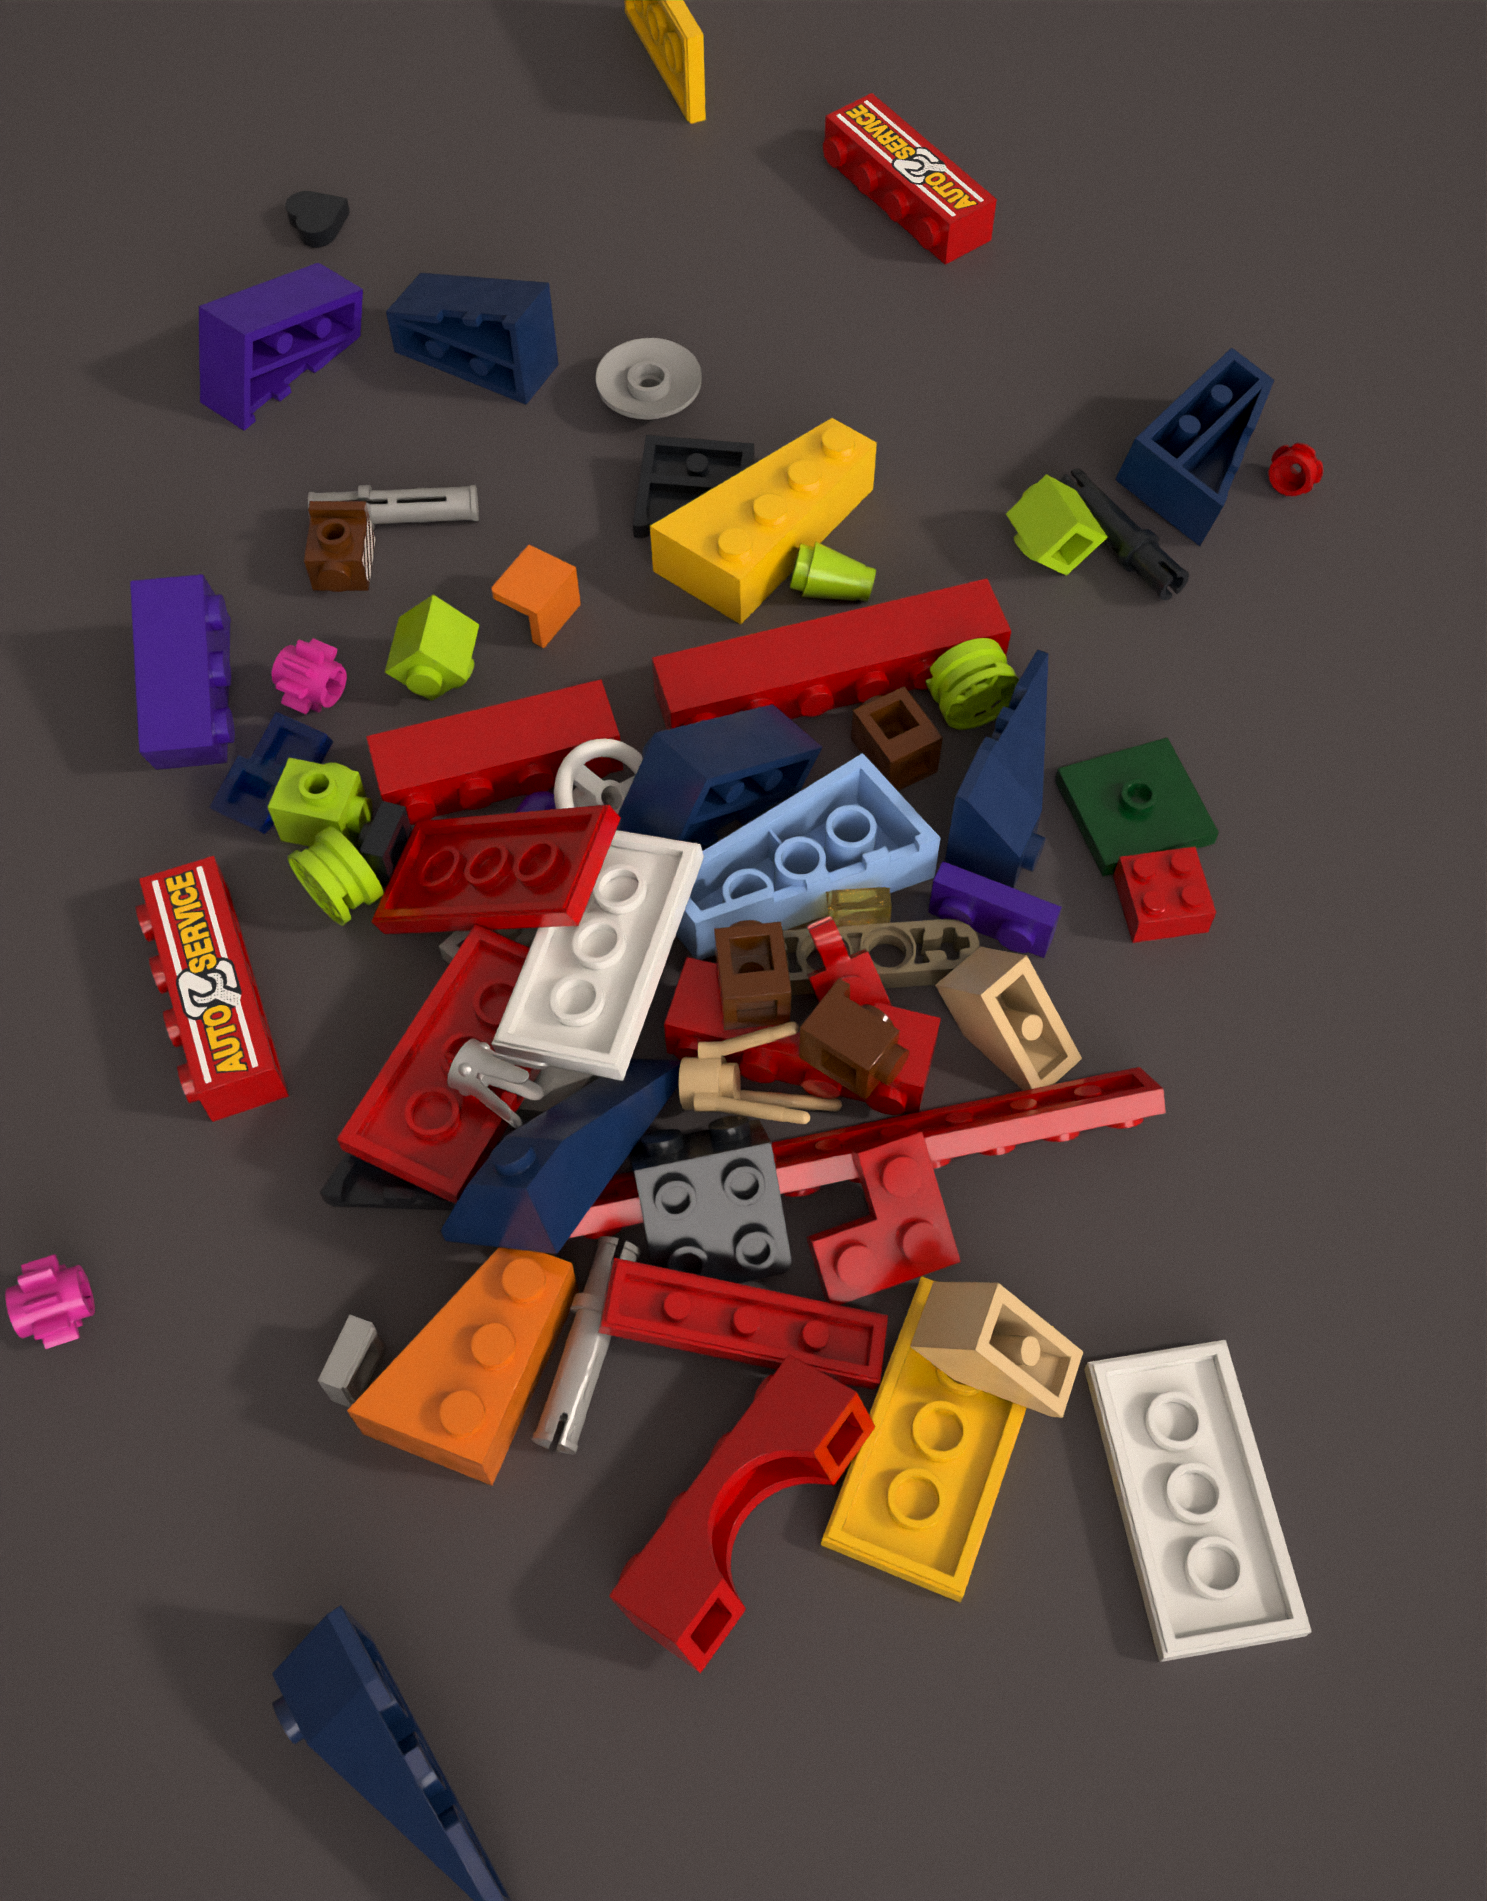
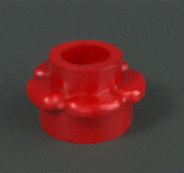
[1269,442,1324,496]

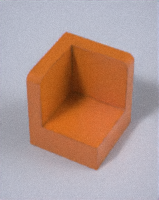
[491,544,581,648]

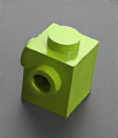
[1006,474,1108,576]
[384,594,479,701]
[267,758,372,847]

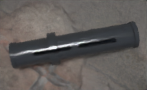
[1060,468,1189,600]

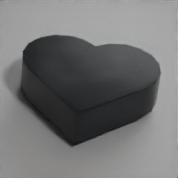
[285,191,350,247]

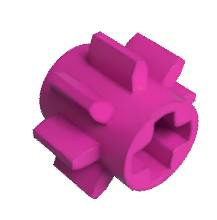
[272,638,347,715]
[5,1254,95,1349]

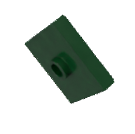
[1055,737,1219,877]

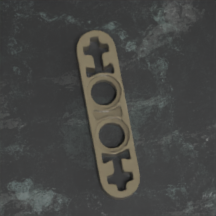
[783,919,980,995]

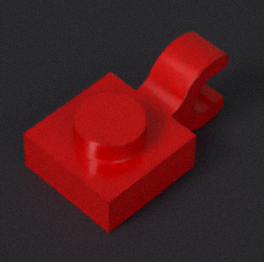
[806,915,892,1006]

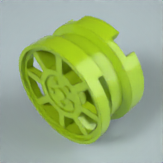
[926,638,1019,730]
[287,826,383,926]

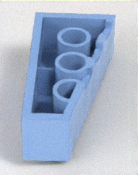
[676,753,941,960]

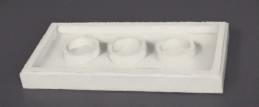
[492,830,704,1081]
[1084,1340,1312,1662]

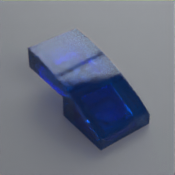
[209,712,334,834]

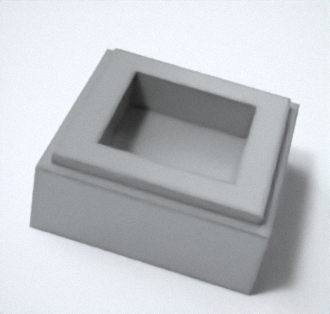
[318,1314,385,1408]

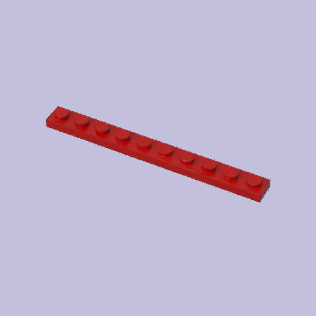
[498,1067,1166,1248]

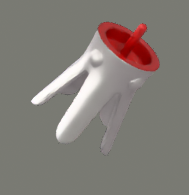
[444,1038,549,1129]

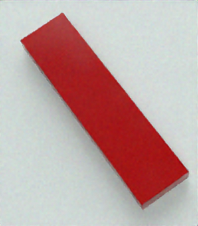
[598,1258,888,1390]

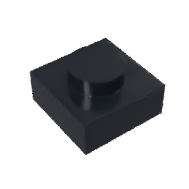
[357,801,412,888]

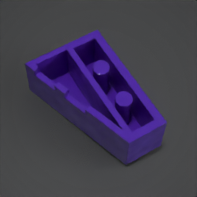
[199,263,363,431]
[130,574,235,770]

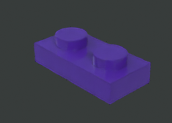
[928,861,1062,958]

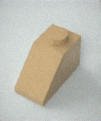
[935,947,1082,1091]
[910,1282,1083,1418]

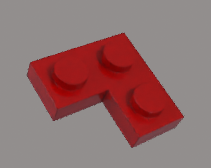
[806,1128,961,1305]

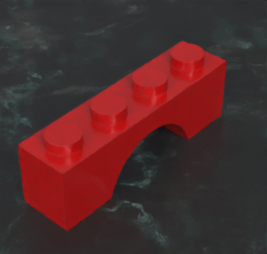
[664,957,941,1115]
[609,1354,876,1674]

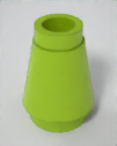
[789,542,876,602]

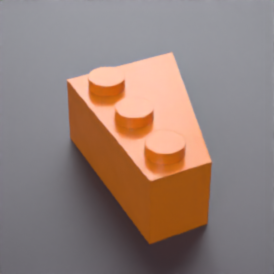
[347,1247,579,1486]

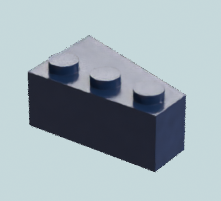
[386,273,559,405]
[1115,347,1274,546]
[616,704,823,851]

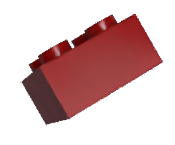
[1113,847,1216,943]

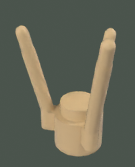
[679,1021,842,1124]

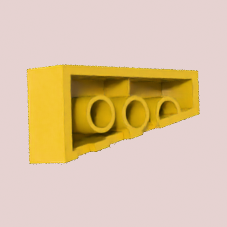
[650,418,877,625]

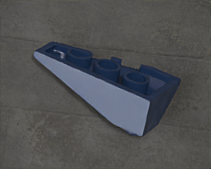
[945,649,1049,888]
[440,1058,681,1254]
[272,1606,512,1901]

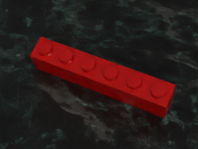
[652,578,1011,730]

